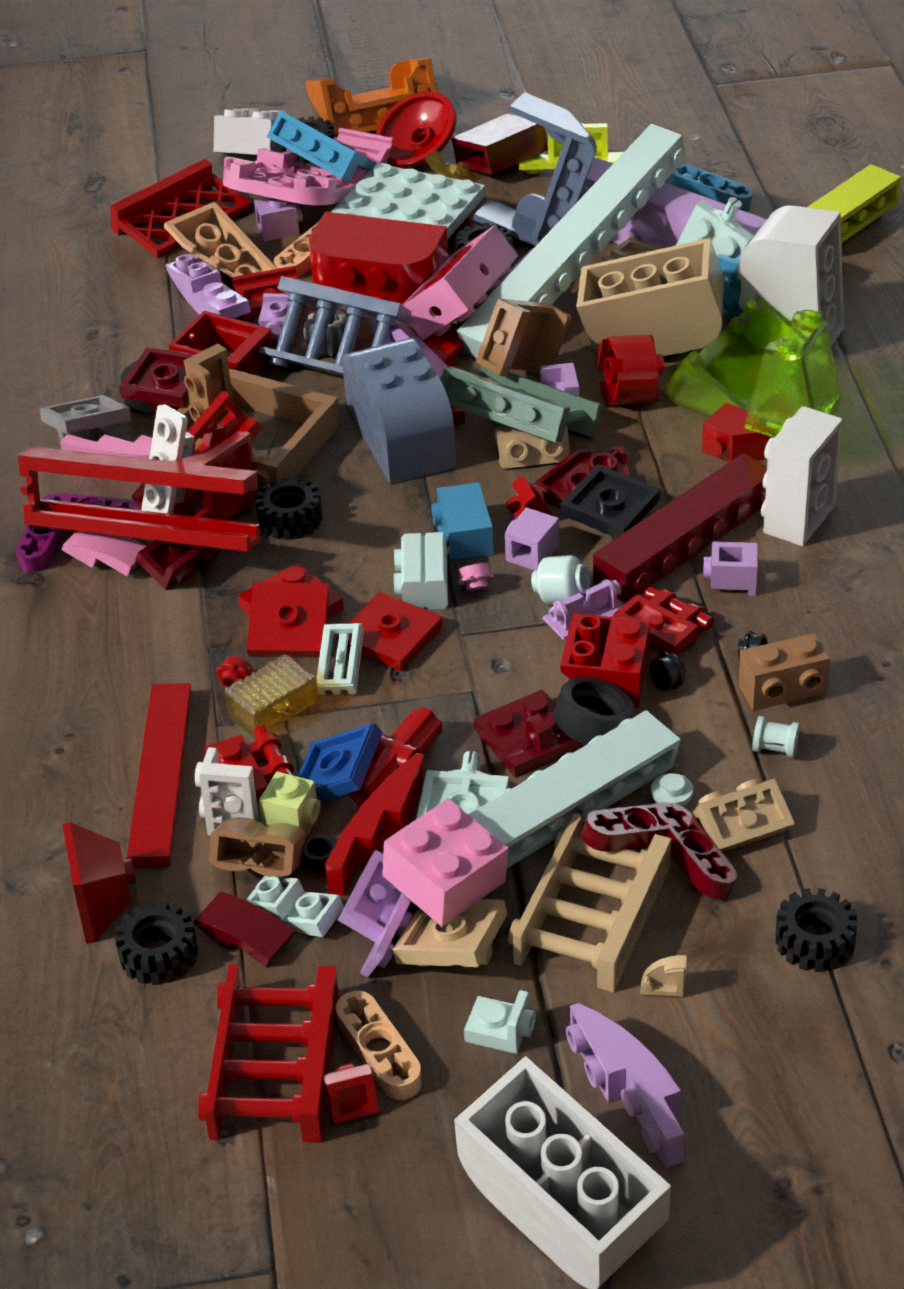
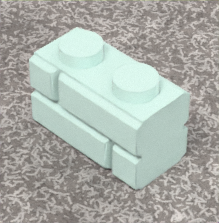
[394,532,448,610]

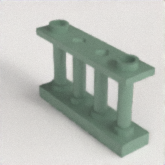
[441,366,602,442]

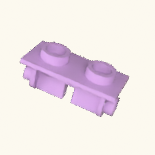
[543,579,623,640]

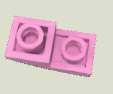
[62,531,146,577]

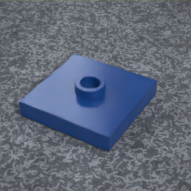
[297,723,383,802]

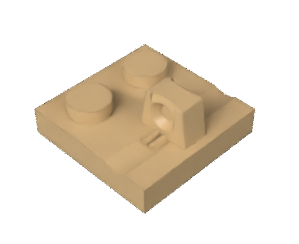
[392,899,508,967]

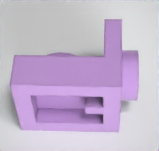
[540,363,579,396]

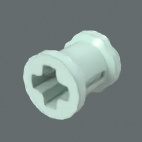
[752,716,800,758]

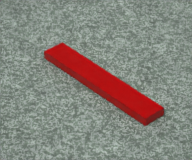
[127,683,192,867]

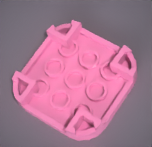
[223,148,367,205]

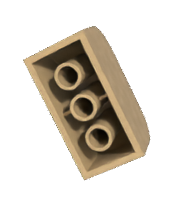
[576,238,724,356]

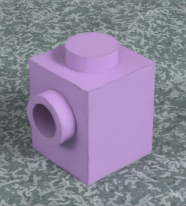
[254,197,303,241]
[505,508,559,571]

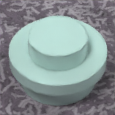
[651,773,693,808]

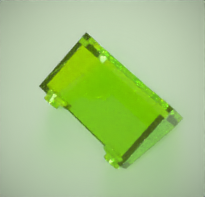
[662,293,818,417]
[744,309,841,438]

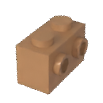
[738,633,830,711]

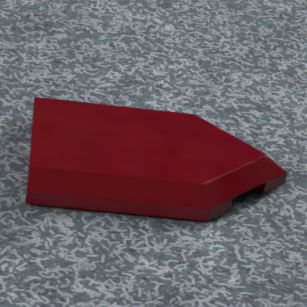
[532,446,632,508]

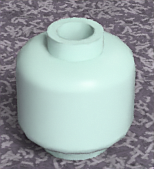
[531,555,590,605]

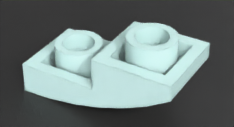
[246,876,344,937]

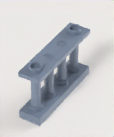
[259,276,412,378]

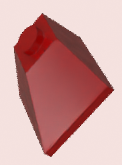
[62,822,136,944]

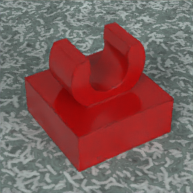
[505,475,554,520]
[323,1062,380,1125]

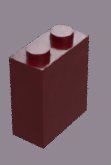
[451,114,548,175]

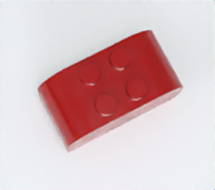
[309,211,449,312]

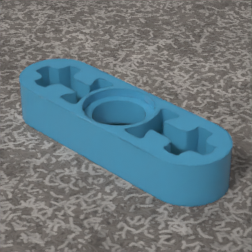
[667,164,753,211]

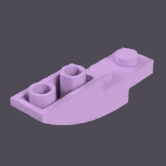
[166,254,251,318]
[566,1003,684,1169]

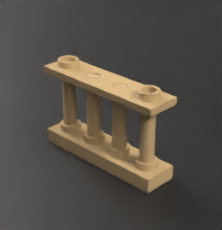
[508,813,671,993]

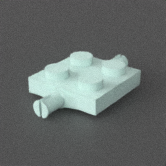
[676,197,754,259]
[416,751,509,819]

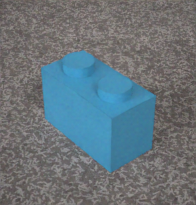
[431,482,494,562]

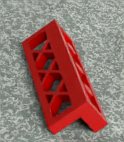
[131,391,263,516]

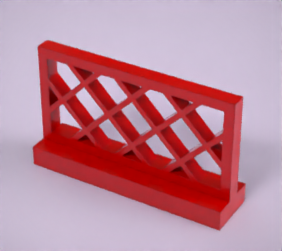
[110,158,252,259]

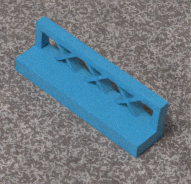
[267,110,377,183]

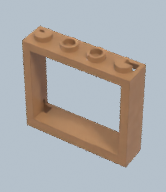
[177,368,341,490]

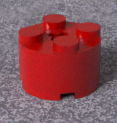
[598,334,664,405]

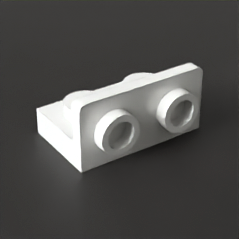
[195,747,259,835]

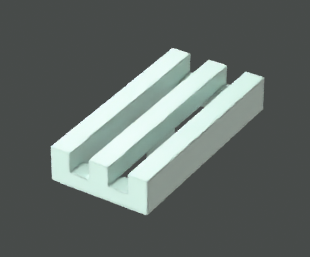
[315,623,364,695]

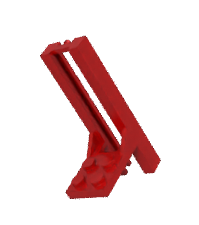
[18,431,260,552]

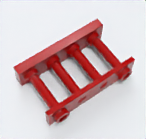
[198,964,339,1143]

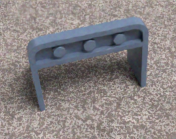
[473,92,597,246]

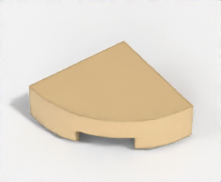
[640,955,687,997]

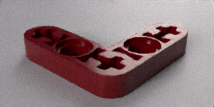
[581,803,737,899]

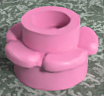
[457,563,494,591]

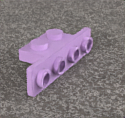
[338,850,415,978]

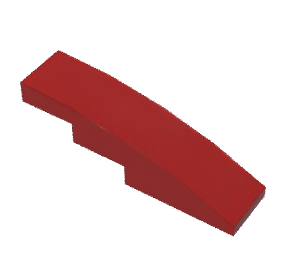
[325,753,426,896]

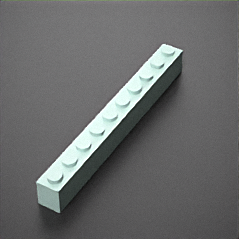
[457,124,686,359]

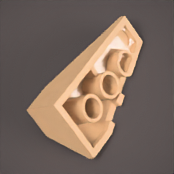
[164,202,277,278]

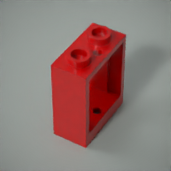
[169,311,274,375]

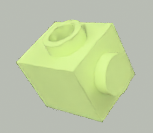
[259,771,321,836]

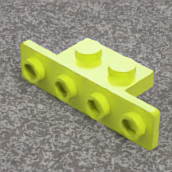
[518,123,624,174]

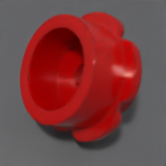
[216,656,254,692]

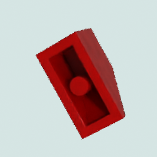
[702,402,783,462]

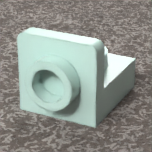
[464,990,536,1054]

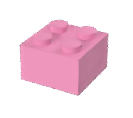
[382,798,509,927]

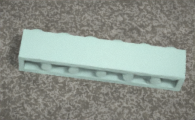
[467,710,681,868]

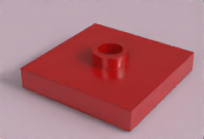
[247,582,330,657]
[336,592,443,671]

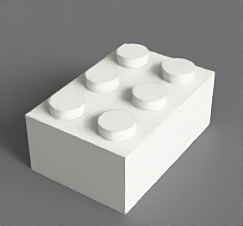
[761,406,843,546]

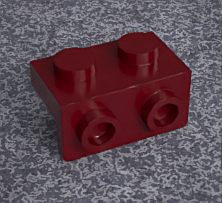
[135,515,221,590]

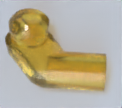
[425,150,469,180]

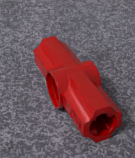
[348,706,443,808]

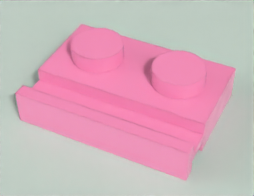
[333,128,395,173]

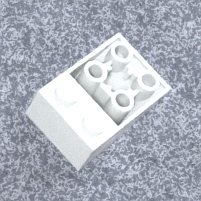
[213,108,295,155]

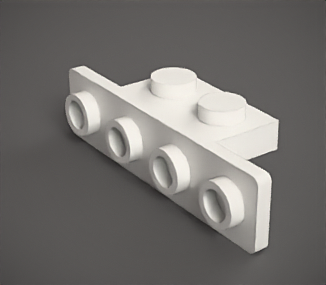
[141,404,195,544]

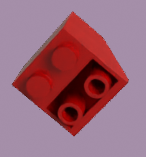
[560,613,650,708]

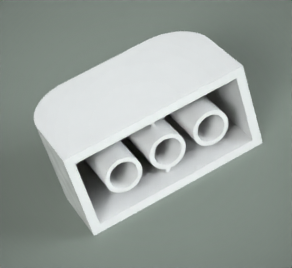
[737,206,844,363]
[454,1056,671,1289]

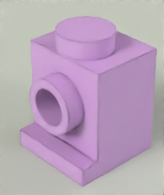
[258,293,298,343]
[703,542,758,596]

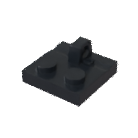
[560,464,661,538]

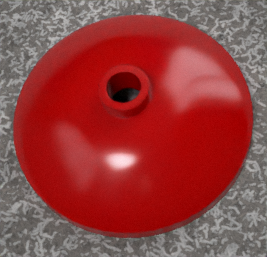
[376,91,457,168]

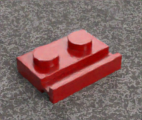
[232,266,306,319]

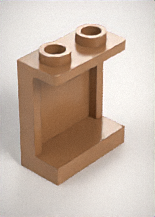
[476,298,571,376]

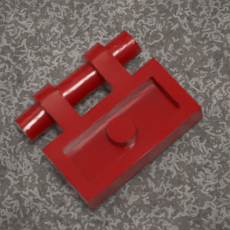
[613,586,714,655]
[204,725,294,802]

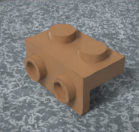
[184,344,233,422]

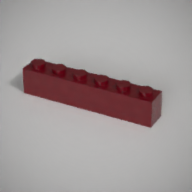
[593,454,767,603]

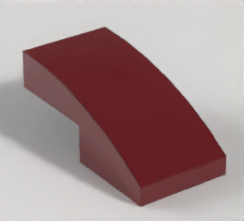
[193,891,295,968]

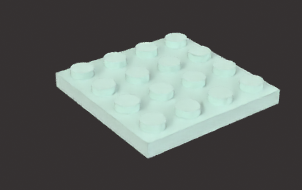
[331,163,486,239]

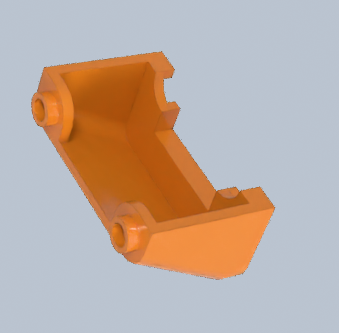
[305,58,437,136]

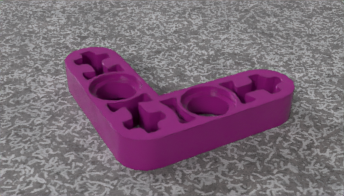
[15,493,140,572]

